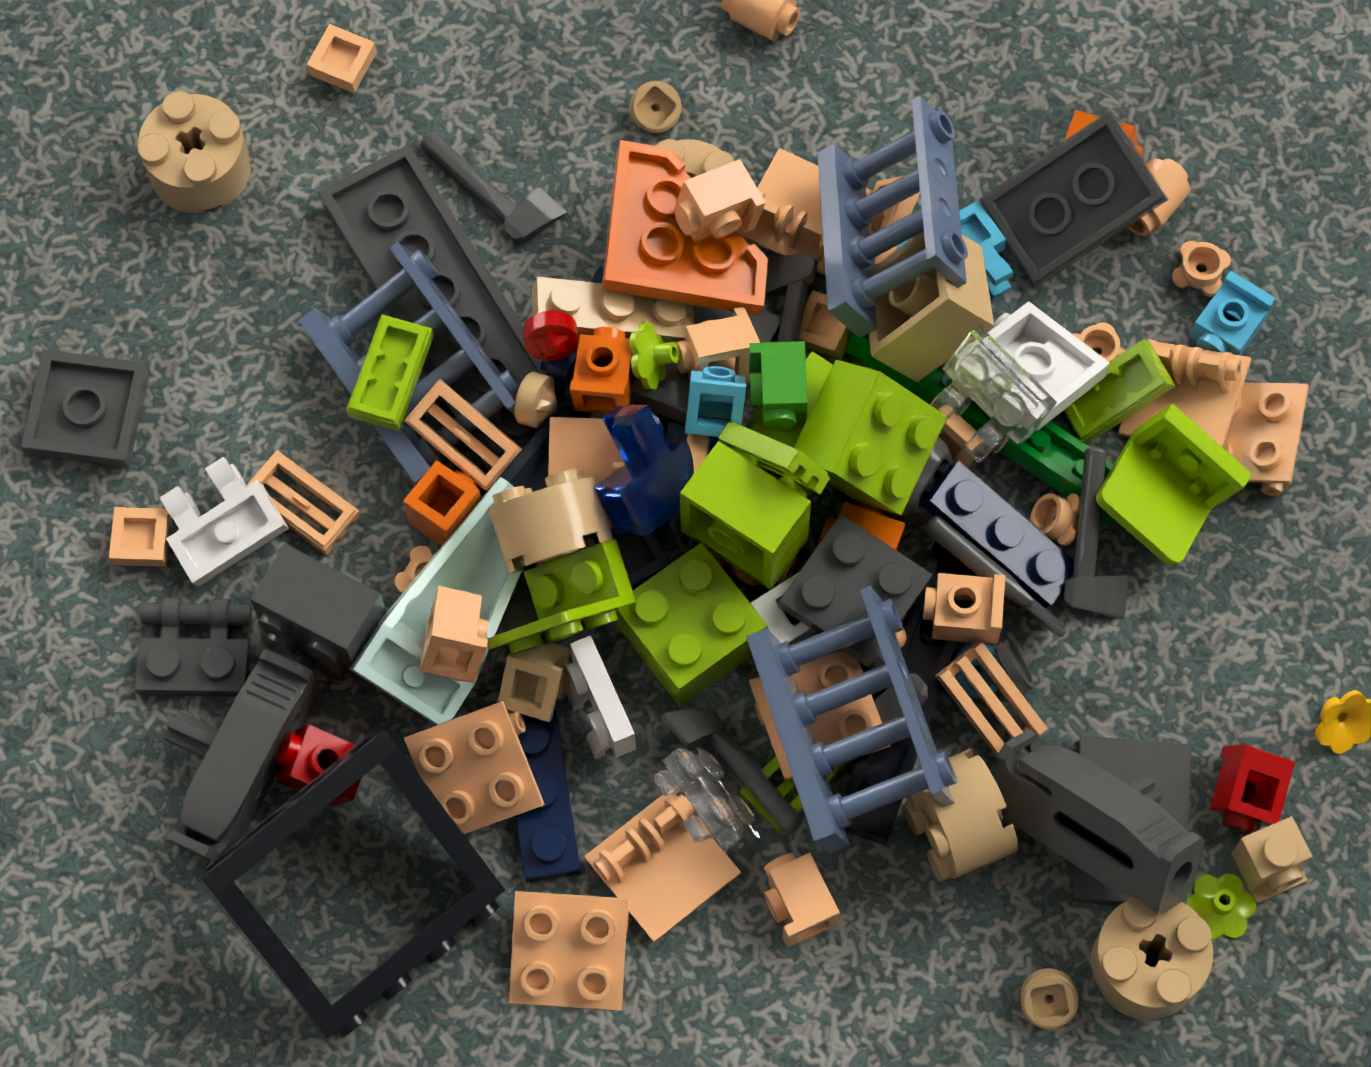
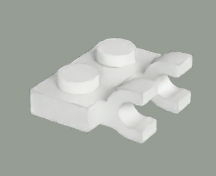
[160,457,289,587]
[565,635,636,759]

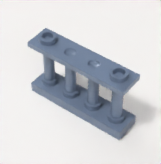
[817,96,968,338]
[298,241,520,484]
[746,586,957,854]

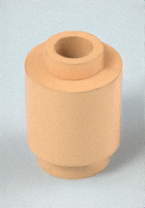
[721,0,800,41]
[1127,159,1191,236]

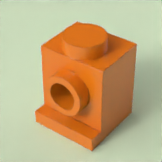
[570,326,634,416]

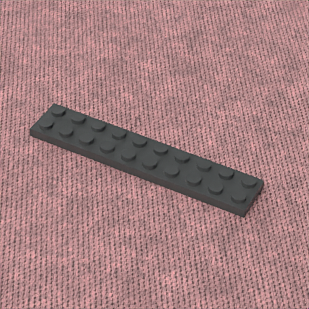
[318,144,671,590]

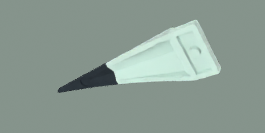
[350,363,609,725]

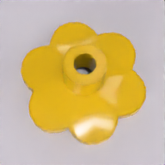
[1315,690,1371,754]

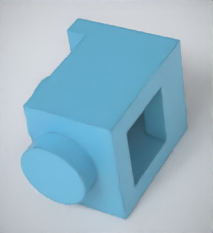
[1190,271,1276,356]
[685,366,746,437]

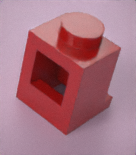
[275,725,361,806]
[1209,744,1295,834]

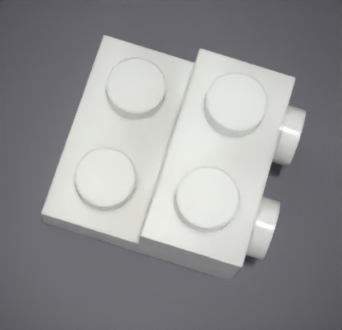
[952,301,1110,431]

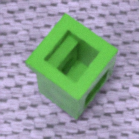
[749,341,808,431]

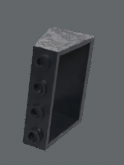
[194,730,505,1038]

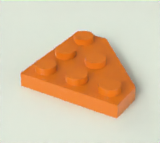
[601,140,768,316]

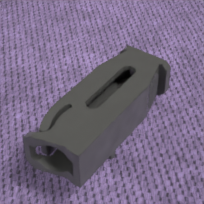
[163,649,320,862]
[997,729,1205,915]

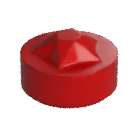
[523,310,579,361]

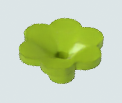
[629,322,680,391]
[1187,873,1256,940]

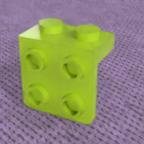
[1096,403,1252,567]

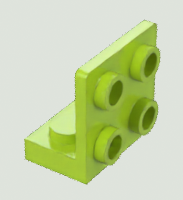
[487,539,636,654]

